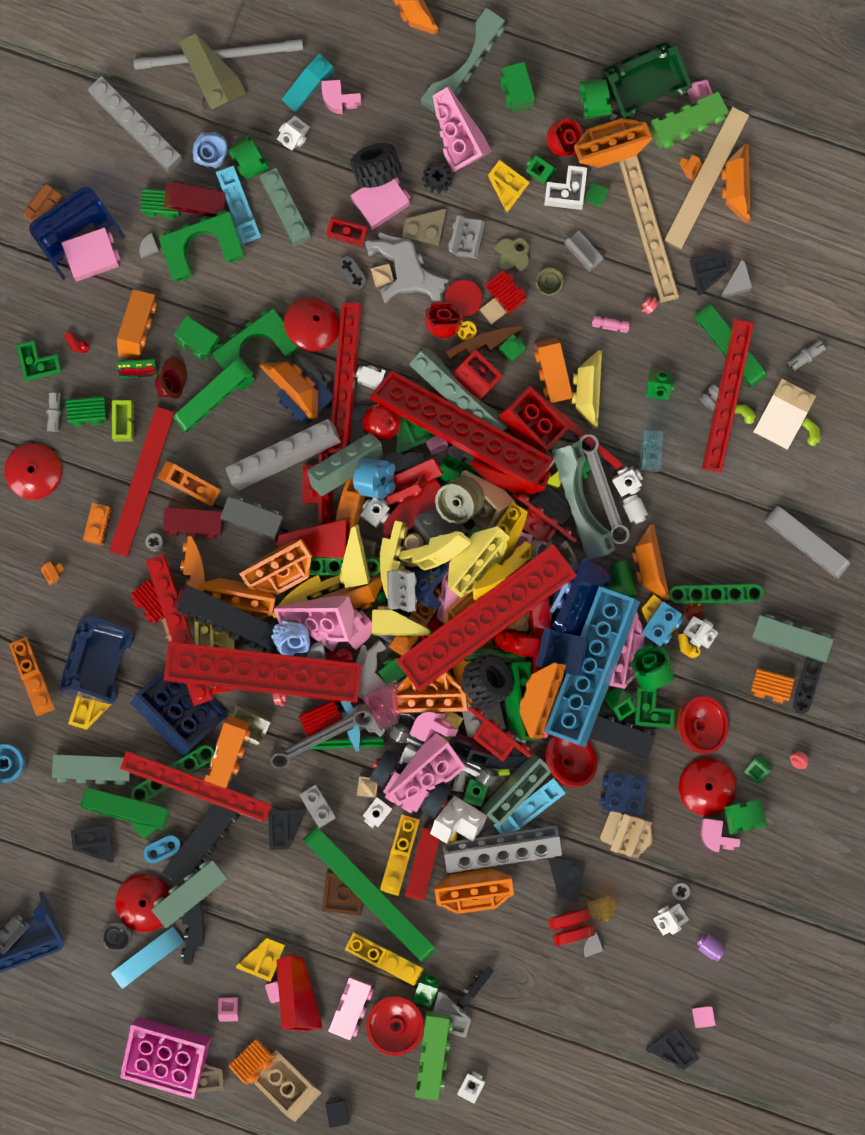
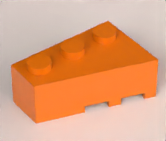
[204,715,251,788]

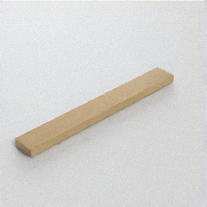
[664,107,749,249]
[619,155,679,303]

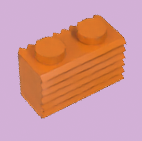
[83,503,112,546]
[750,668,795,704]
[229,1039,276,1085]

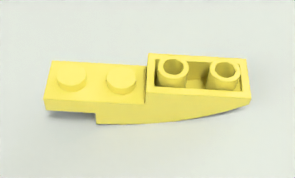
[380,521,408,599]
[399,531,471,571]

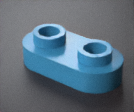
[143,836,181,863]

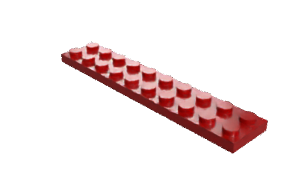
[371,370,554,489]
[396,544,577,692]
[164,641,361,703]

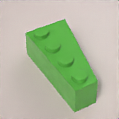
[649,92,729,149]
[415,1011,453,1100]

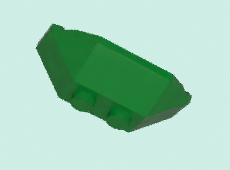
[505,662,537,741]

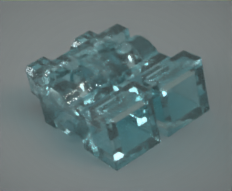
[639,430,663,472]

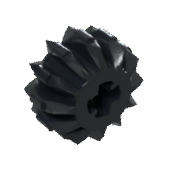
[422,161,454,194]

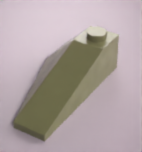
[179,33,246,111]

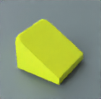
[547,472,561,489]

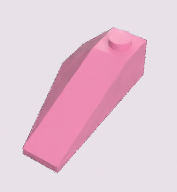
[433,87,492,172]
[274,596,354,641]
[387,733,465,806]

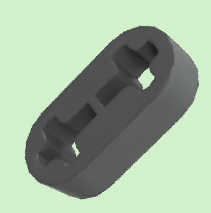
[338,257,366,291]

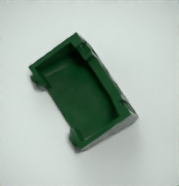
[601,41,692,119]

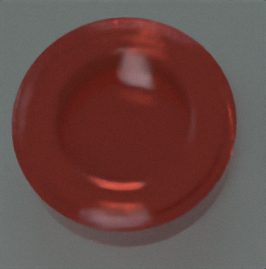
[685,603,705,621]

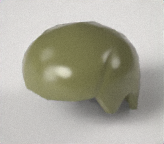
[536,267,565,297]

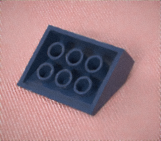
[130,669,228,757]

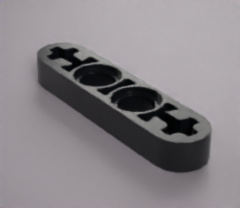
[793,657,824,714]

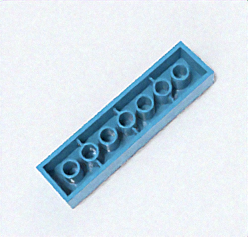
[544,586,640,747]

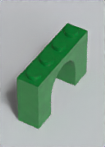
[159,211,247,283]
[212,309,301,393]

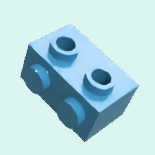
[641,602,683,646]

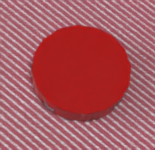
[445,280,482,318]

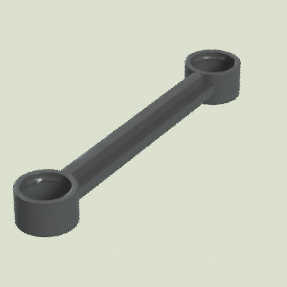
[270,704,373,769]
[389,723,499,786]

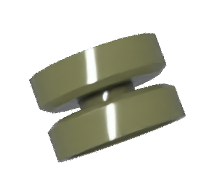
[435,476,485,524]

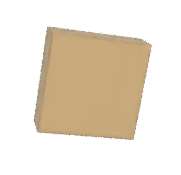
[480,298,506,325]

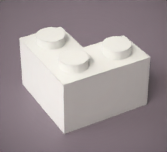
[544,166,587,210]
[430,796,487,844]

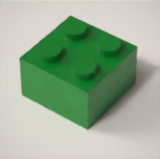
[499,62,535,113]
[174,316,221,361]

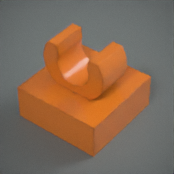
[679,155,703,181]
[41,561,65,586]

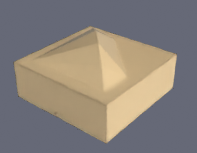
[371,264,394,288]
[357,777,378,798]

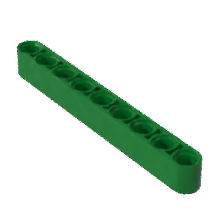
[302,826,436,963]

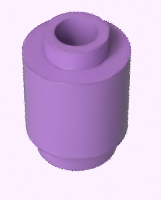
[696,934,726,962]

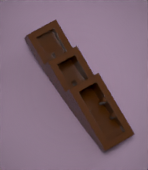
[446,326,522,361]

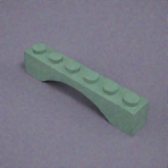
[421,8,506,113]
[409,347,508,432]
[552,441,616,560]

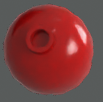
[546,118,583,157]
[425,301,463,338]
[362,404,402,441]

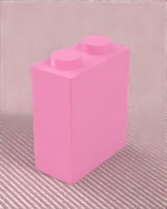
[350,177,411,230]
[62,228,121,282]

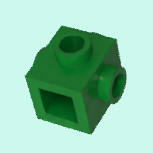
[646,370,675,400]

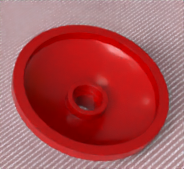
[284,297,340,352]
[4,443,62,500]
[679,696,729,754]
[546,736,597,787]
[678,758,736,816]
[115,874,170,932]
[366,997,424,1056]

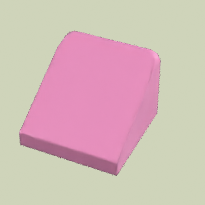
[687,80,713,104]
[425,436,449,456]
[265,981,279,1003]
[218,997,238,1022]
[692,1005,715,1028]

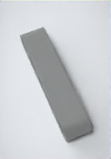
[765,506,850,579]

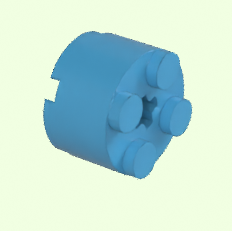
[353,457,395,499]
[0,744,27,783]

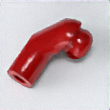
[64,332,90,354]

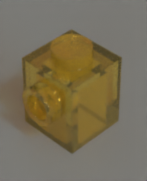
[586,896,617,922]

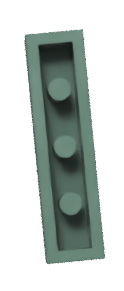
[259,168,311,247]
[307,433,384,497]
[752,614,834,663]
[480,752,551,827]
[52,755,132,785]
[152,860,229,928]

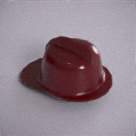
[155,357,187,399]

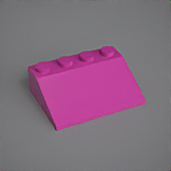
[120,1017,211,1099]

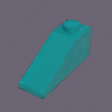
[281,54,334,113]

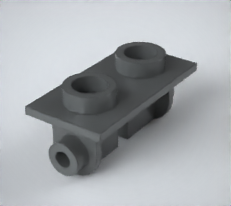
[0,914,30,955]

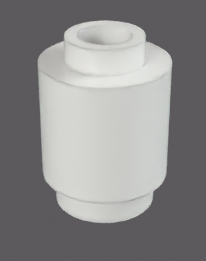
[623,494,648,524]

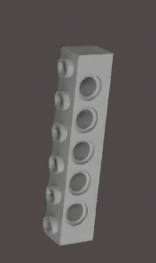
[442,825,562,873]

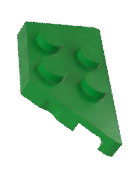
[396,416,436,454]

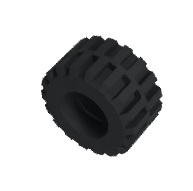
[350,143,402,188]
[461,654,514,707]

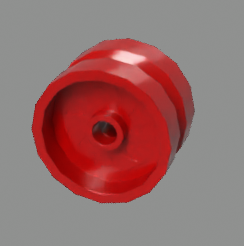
[547,908,596,946]

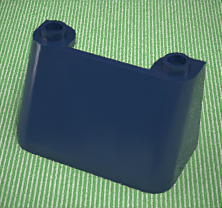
[59,615,134,704]

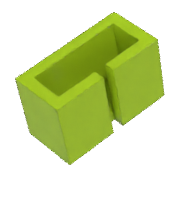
[112,400,134,442]

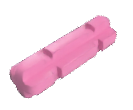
[592,316,630,333]

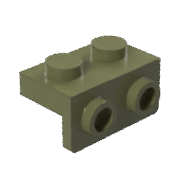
[232,703,272,745]

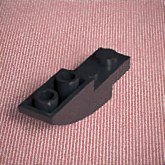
[450,733,527,769]
[179,902,204,965]

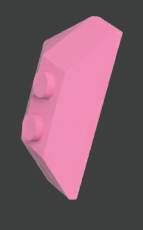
[609,612,645,689]

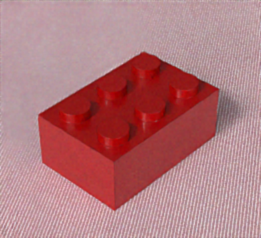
[498,386,570,453]

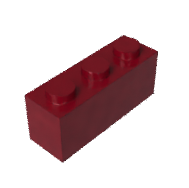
[163,181,225,217]
[163,508,223,539]

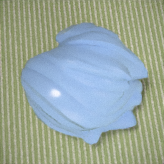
[192,132,228,168]
[271,620,310,656]

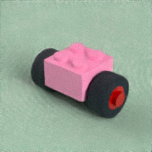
[370,750,452,818]

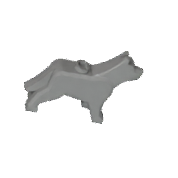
[365,233,448,303]
[355,639,405,737]

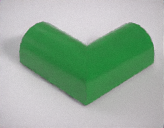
[16,340,62,382]
[596,560,638,599]
[635,687,675,728]

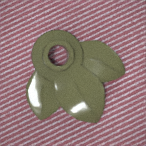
[494,238,529,271]

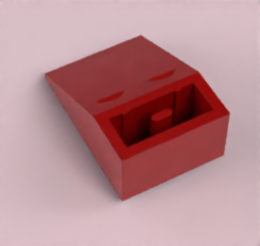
[436,350,503,401]

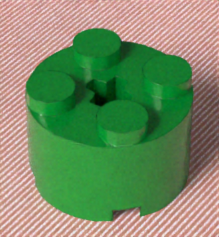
[579,77,611,119]
[228,135,269,180]
[630,645,674,692]
[724,799,768,834]

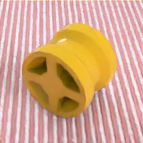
[458,321,477,342]

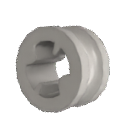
[145,533,164,552]
[672,883,690,901]

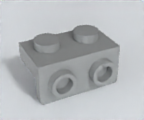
[449,215,485,259]
[387,569,417,612]

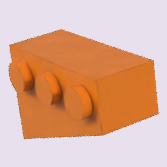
[117,289,158,360]
[534,337,573,403]

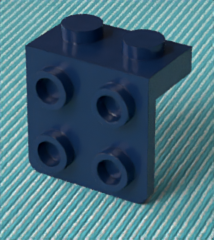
[276,372,333,424]
[414,564,449,609]
[536,628,588,676]
[599,772,647,816]

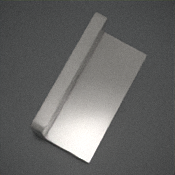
[564,231,604,272]

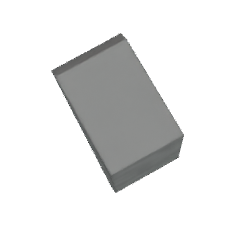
[721,260,752,298]

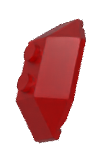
[471,457,551,495]

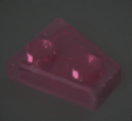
[363,680,399,731]

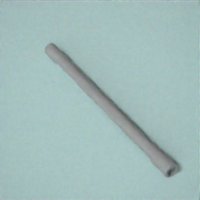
[133,39,303,70]

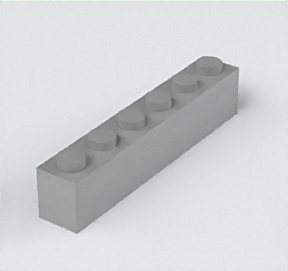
[88,76,183,173]
[225,419,341,491]

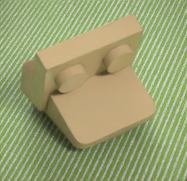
[600,811,653,858]

